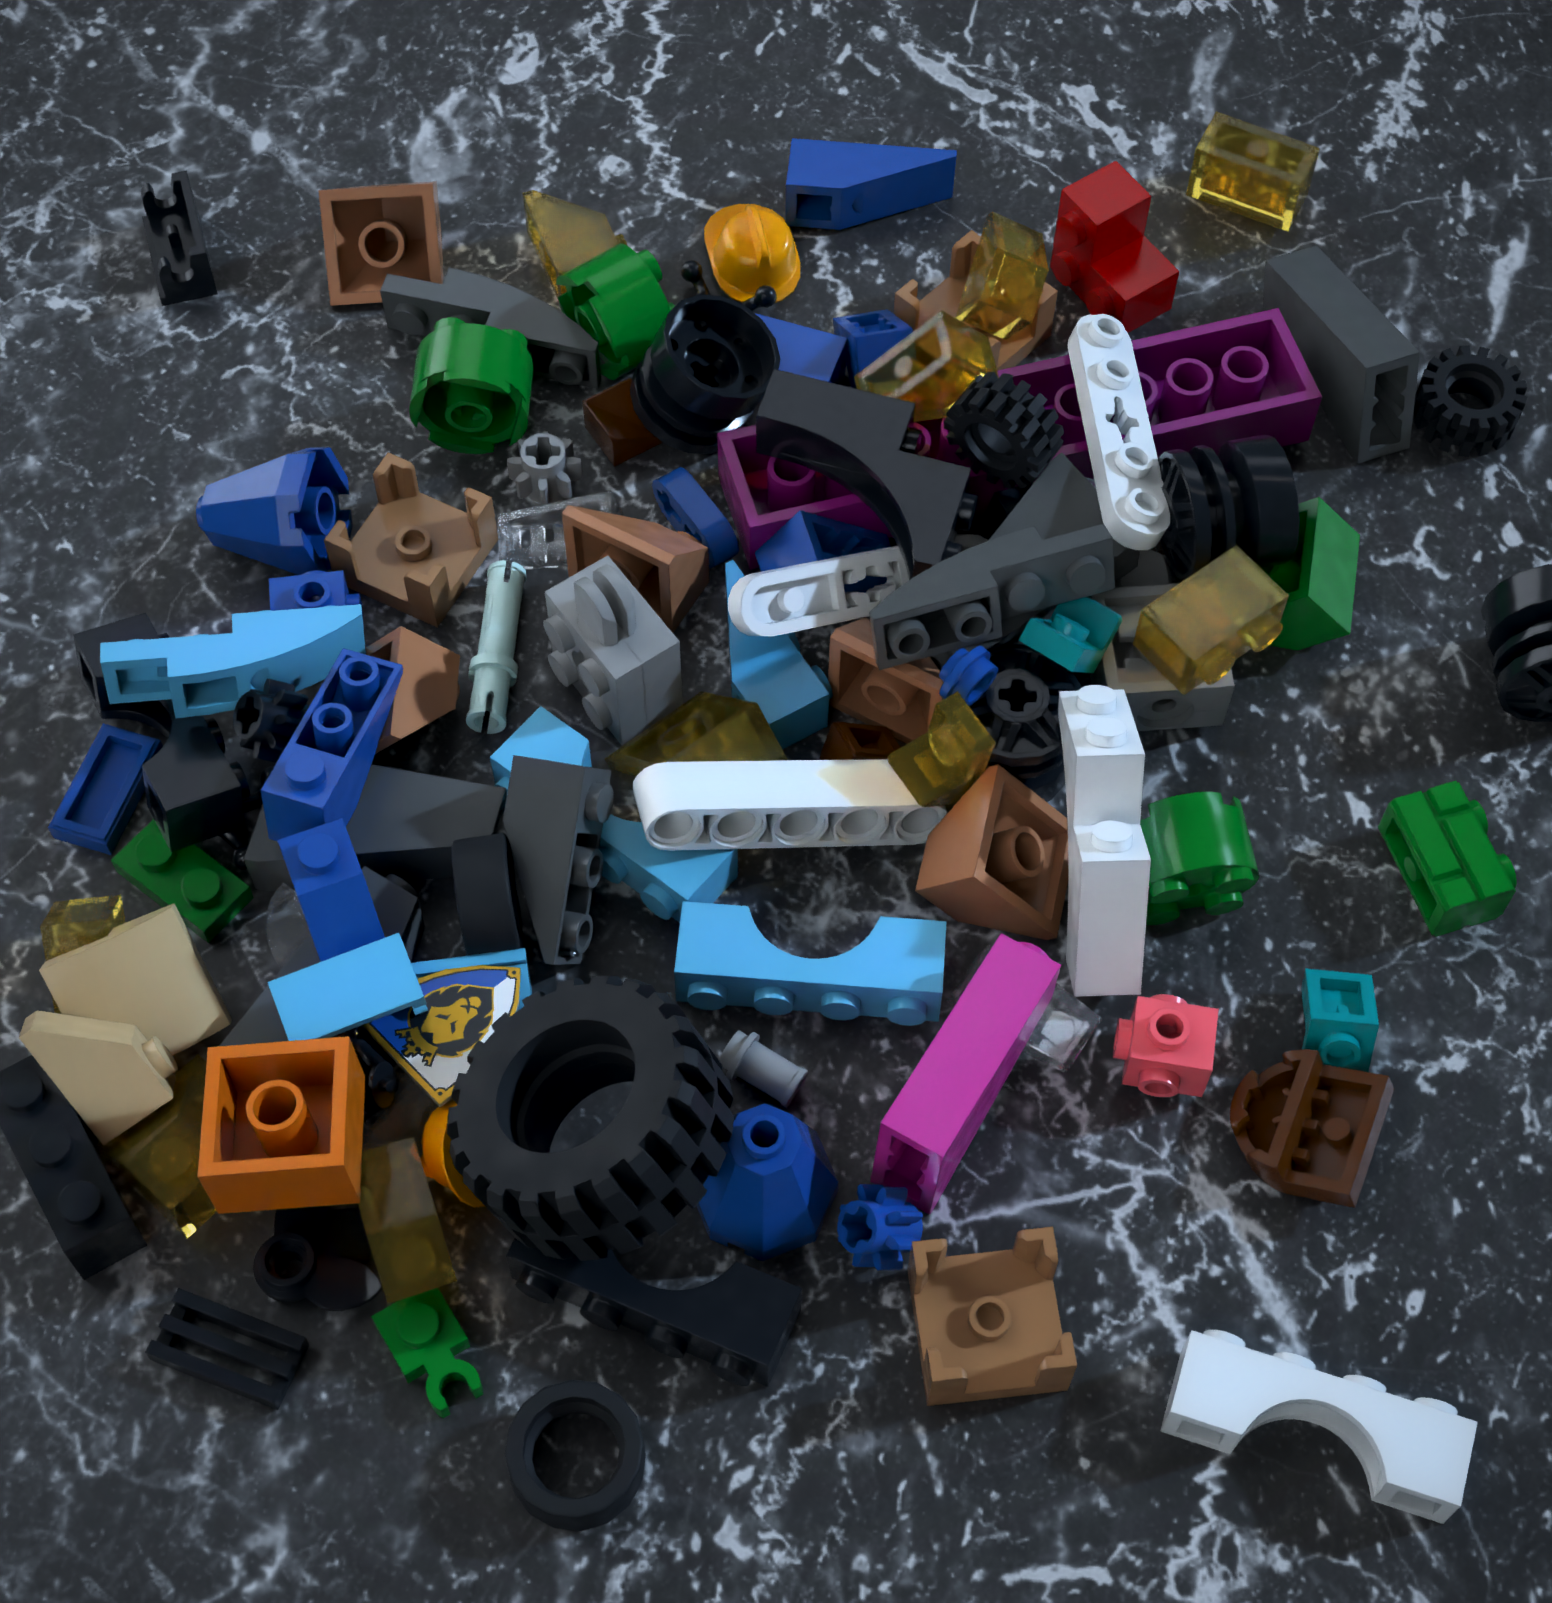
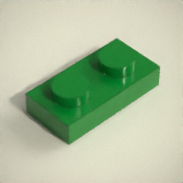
[111,819,254,943]

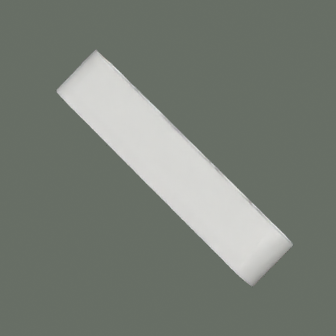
[633,759,947,851]

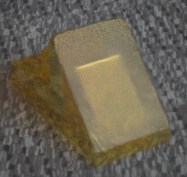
[887,691,996,807]

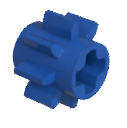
[837,1184,923,1271]

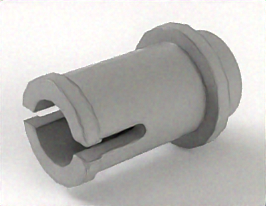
[719,1030,808,1108]

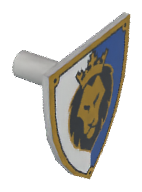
[361,965,521,1108]

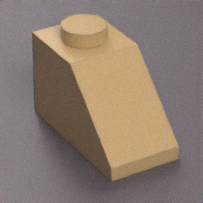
[19,1010,178,1146]

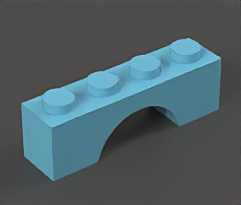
[490,706,738,923]
[674,901,947,1026]

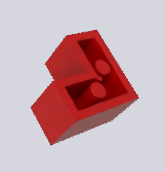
[1050,161,1179,333]

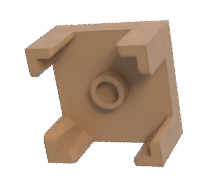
[894,230,1058,381]
[324,452,499,628]
[907,1227,1077,1406]

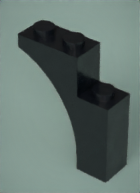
[756,369,978,580]

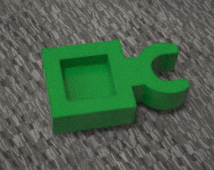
[371,1280,483,1419]

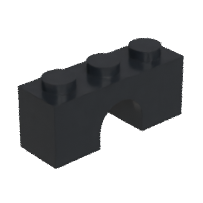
[0,1055,147,1280]

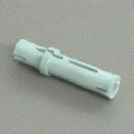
[466,560,527,734]

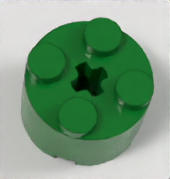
[556,243,675,380]
[409,317,533,454]
[1140,792,1259,925]

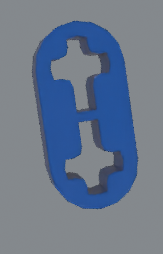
[652,467,739,568]

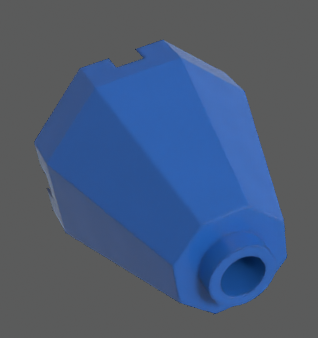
[196,447,353,575]
[697,1103,838,1261]

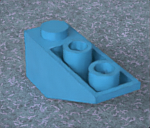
[725,560,833,759]

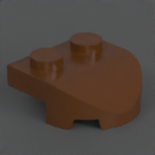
[1230,1049,1394,1208]

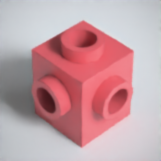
[1113,994,1219,1097]

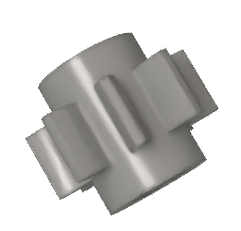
[507,431,583,507]

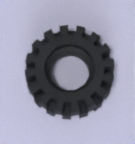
[1413,345,1527,457]
[944,371,1064,489]

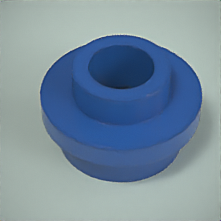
[939,646,998,708]

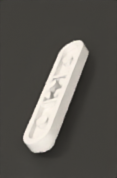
[1067,314,1170,550]
[728,534,988,637]

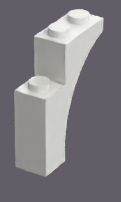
[1058,685,1151,997]

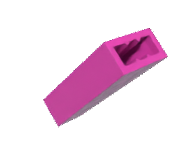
[870,933,1061,1215]

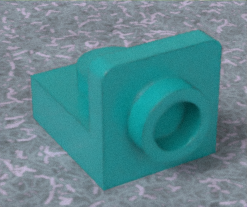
[1019,596,1122,673]
[1301,968,1379,1072]

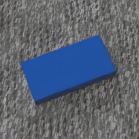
[48,723,163,855]

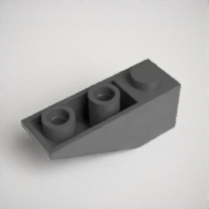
[503,755,614,965]

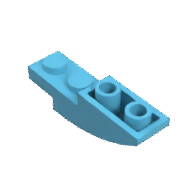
[100,604,366,719]

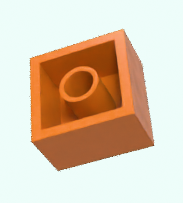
[197,1036,365,1214]

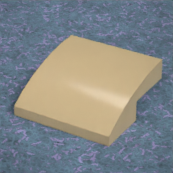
[39,903,232,1056]

